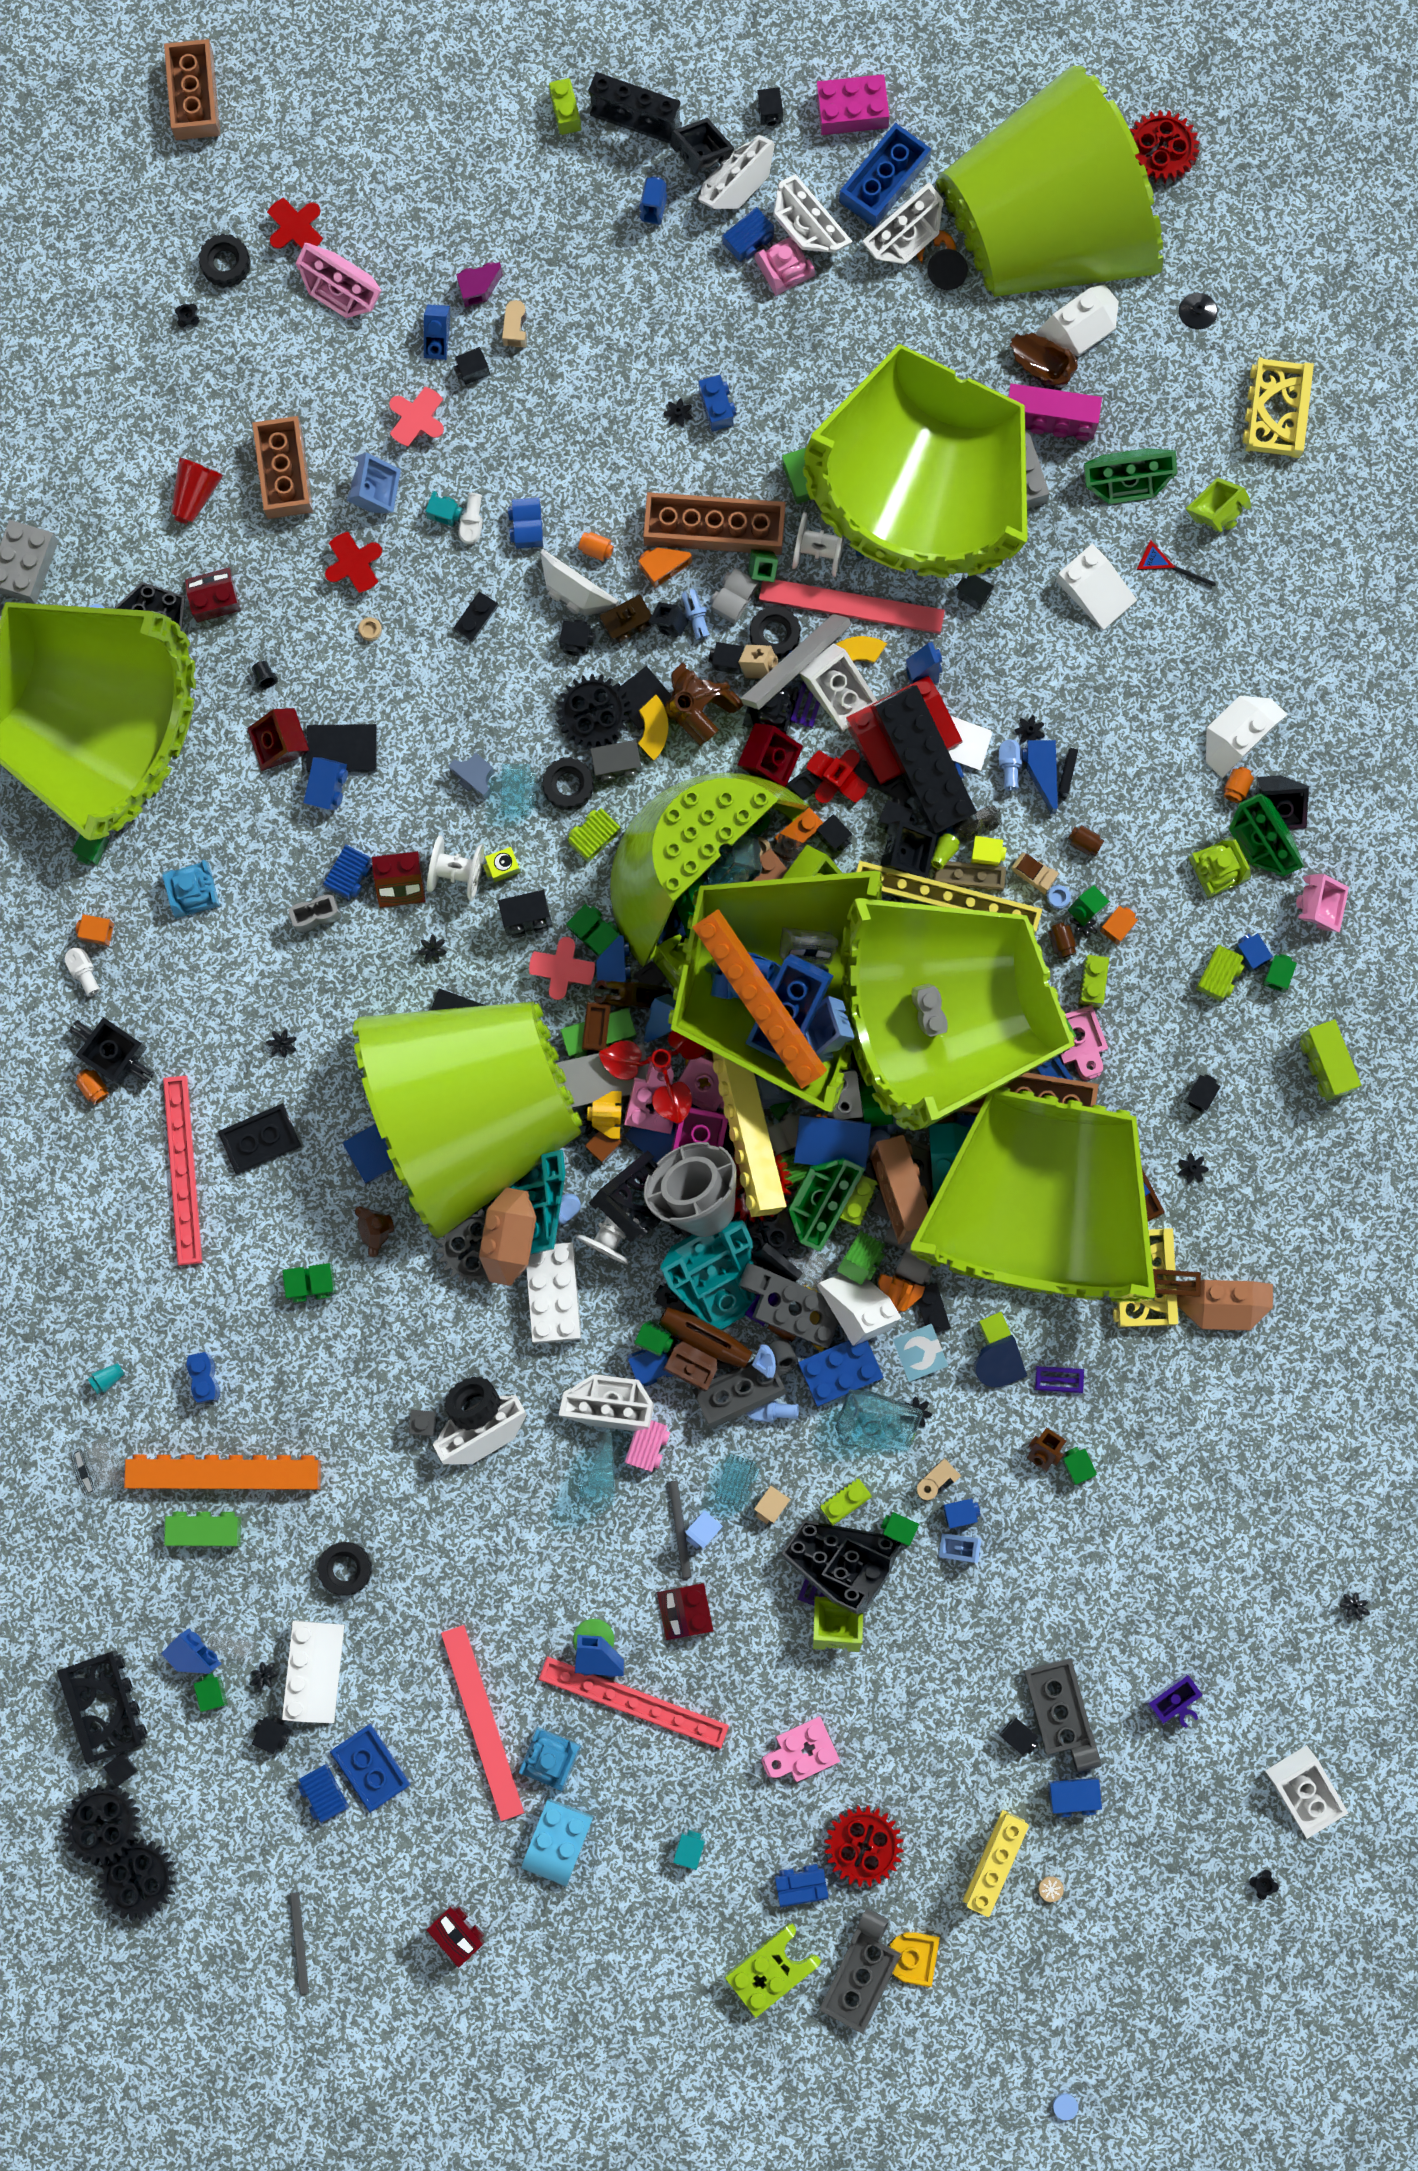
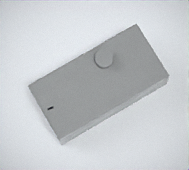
[556,1044,648,1111]

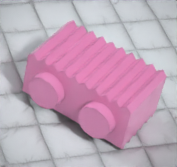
[624,1420,671,1472]

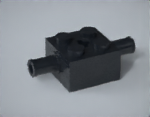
[69,1017,155,1086]

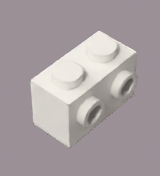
[827,1071,863,1122]

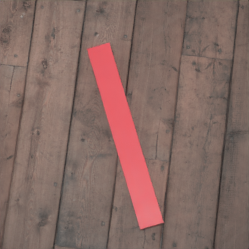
[759,579,945,634]
[163,1076,203,1266]
[441,1625,525,1821]
[539,1656,729,1749]

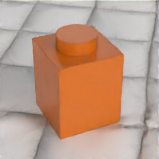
[1100,905,1138,945]
[76,914,114,946]

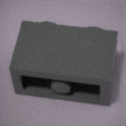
[590,740,642,783]

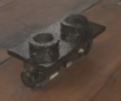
[952,805,1002,844]
[772,834,822,862]

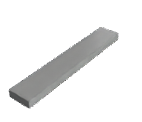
[741,614,851,709]

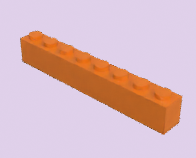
[692,909,827,1089]
[124,1454,321,1490]

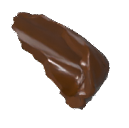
[1010,333,1078,388]

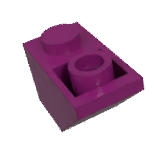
[456,262,503,307]

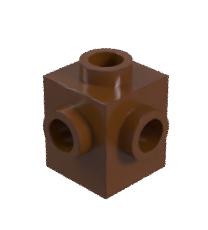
[1027,1427,1067,1472]

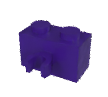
[1145,1674,1203,1728]

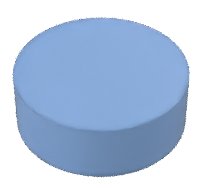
[1047,885,1071,909]
[1053,2093,1078,2120]

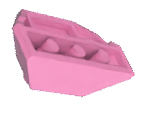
[296,243,382,318]

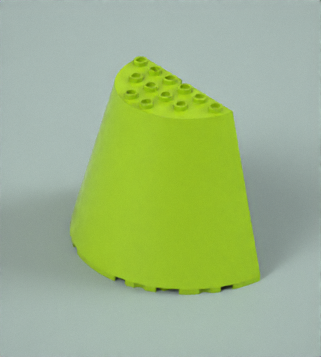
[935,65,1164,297]
[803,344,1028,578]
[0,602,196,840]
[610,772,810,967]
[668,871,883,1112]
[840,898,1075,1130]
[353,1001,582,1239]
[910,1086,1155,1302]

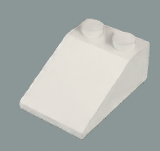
[1056,543,1137,631]
[799,643,877,732]
[817,1274,901,1346]
[1265,1745,1348,1839]

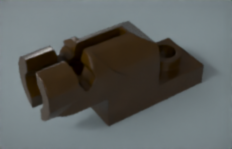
[594,980,671,1010]

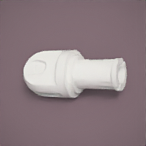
[458,493,483,544]
[65,948,101,997]

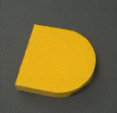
[889,1932,940,1988]

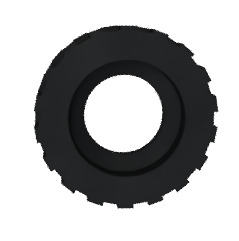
[198,234,251,288]
[750,605,801,659]
[542,757,594,811]
[444,1376,500,1430]
[317,1542,372,1596]

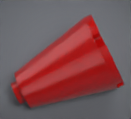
[171,457,223,525]

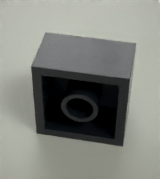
[498,889,553,938]

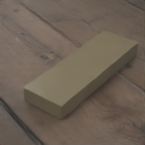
[934,861,1006,891]

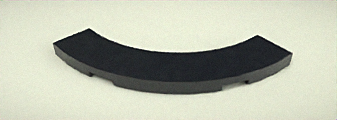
[787,761,912,802]

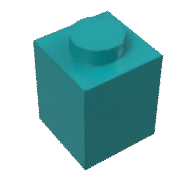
[673,1829,705,1870]

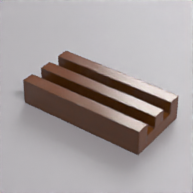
[1153,1269,1201,1297]

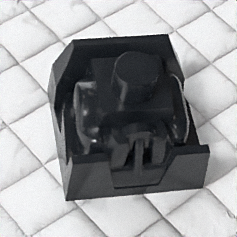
[670,117,734,174]
[743,680,799,735]
[880,820,937,878]

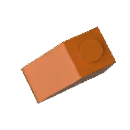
[638,547,692,588]

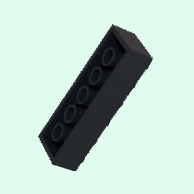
[870,685,977,834]

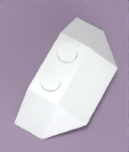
[698,135,775,209]
[773,174,853,253]
[862,182,943,264]
[1035,284,1119,356]
[540,549,619,616]
[1206,696,1288,779]
[559,1374,654,1431]
[433,1395,527,1464]

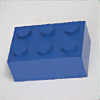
[798,1340,884,1407]

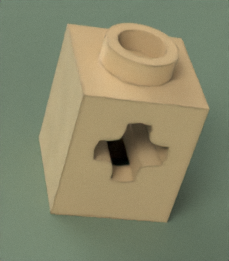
[739,645,778,679]
[754,1486,791,1524]

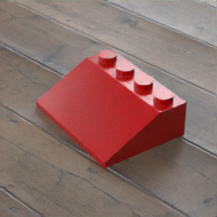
[846,676,963,785]

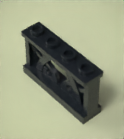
[588,72,682,144]
[589,1150,662,1243]
[57,1650,148,1765]

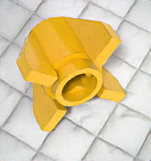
[587,1091,622,1139]

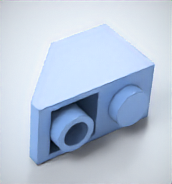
[685,1510,723,1549]

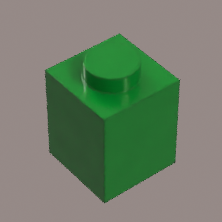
[747,549,778,582]
[72,834,109,866]
[1067,885,1110,927]
[1262,954,1297,993]
[1061,1446,1097,1485]
[880,1512,920,1546]
[193,1673,228,1712]

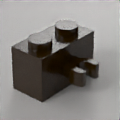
[599,594,653,646]

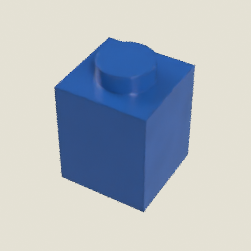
[1235,933,1273,973]
[943,1498,981,1529]

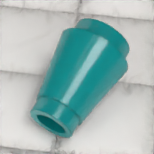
[87,1363,125,1395]

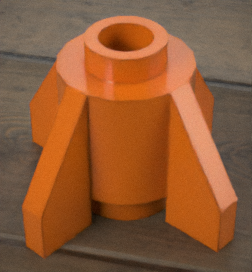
[878,1274,925,1314]

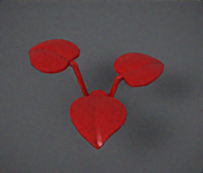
[599,1030,707,1124]

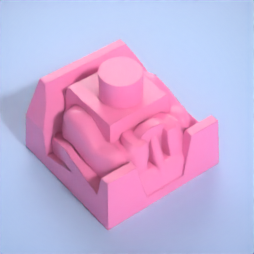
[754,236,815,296]
[1296,874,1349,933]

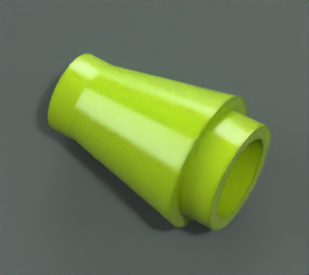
[931,834,960,869]

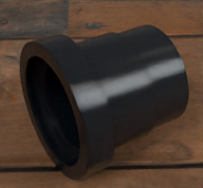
[251,661,278,690]

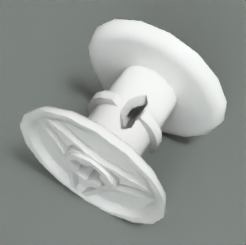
[792,512,845,578]
[427,835,484,902]
[575,1212,639,1265]

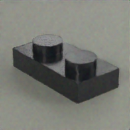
[453,591,499,643]
[917,1283,951,1333]

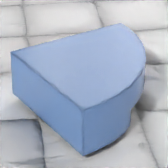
[752,1345,776,1378]

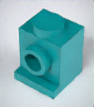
[425,491,463,527]

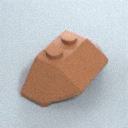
[479,1187,536,1286]
[1177,1280,1273,1331]

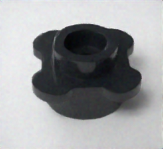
[175,304,200,328]
[1249,1870,1279,1900]

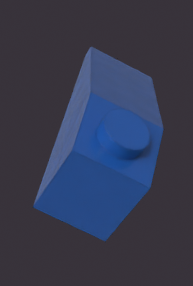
[1022,740,1058,814]

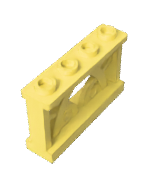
[1242,357,1314,458]
[1113,1228,1178,1328]
[962,1810,1029,1917]

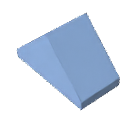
[939,1533,981,1563]

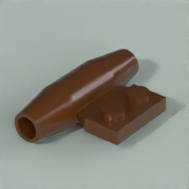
[658,1307,752,1392]

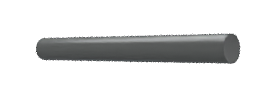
[668,1480,692,1578]
[289,1892,309,1994]

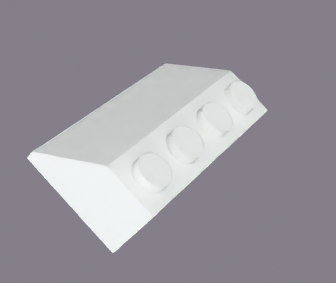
[282,1620,345,1723]

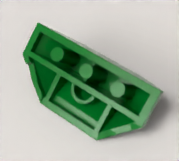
[1084,448,1177,504]
[1228,794,1304,877]
[788,1158,865,1252]

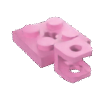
[1059,1005,1109,1081]
[677,1055,725,1112]
[624,1063,674,1134]
[761,1716,840,1782]

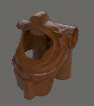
[664,663,744,746]

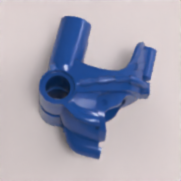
[704,952,781,999]

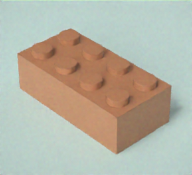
[164,39,221,140]
[252,416,313,519]
[869,1135,930,1244]

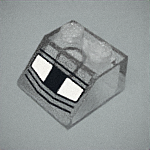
[779,928,839,967]
[67,1436,125,1500]

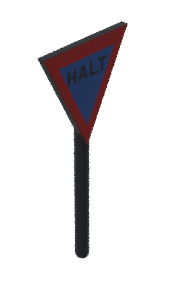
[1137,539,1216,587]

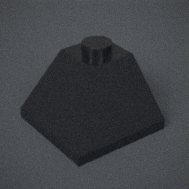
[1256,775,1309,829]

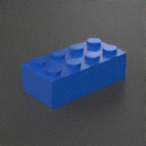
[839,122,931,228]
[745,954,834,1063]

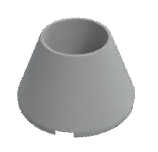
[644,1142,736,1237]

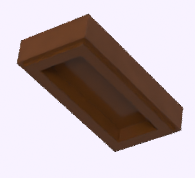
[582,1002,611,1052]

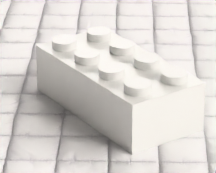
[527,1242,582,1344]

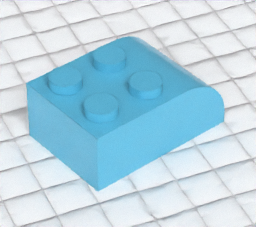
[521,1798,594,1887]

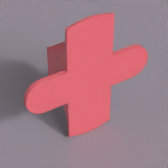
[389,387,444,446]
[529,937,595,1000]

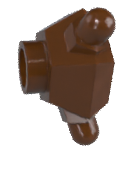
[355,1206,394,1258]

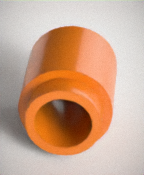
[578,532,614,561]
[1223,767,1254,803]
[75,1069,109,1105]

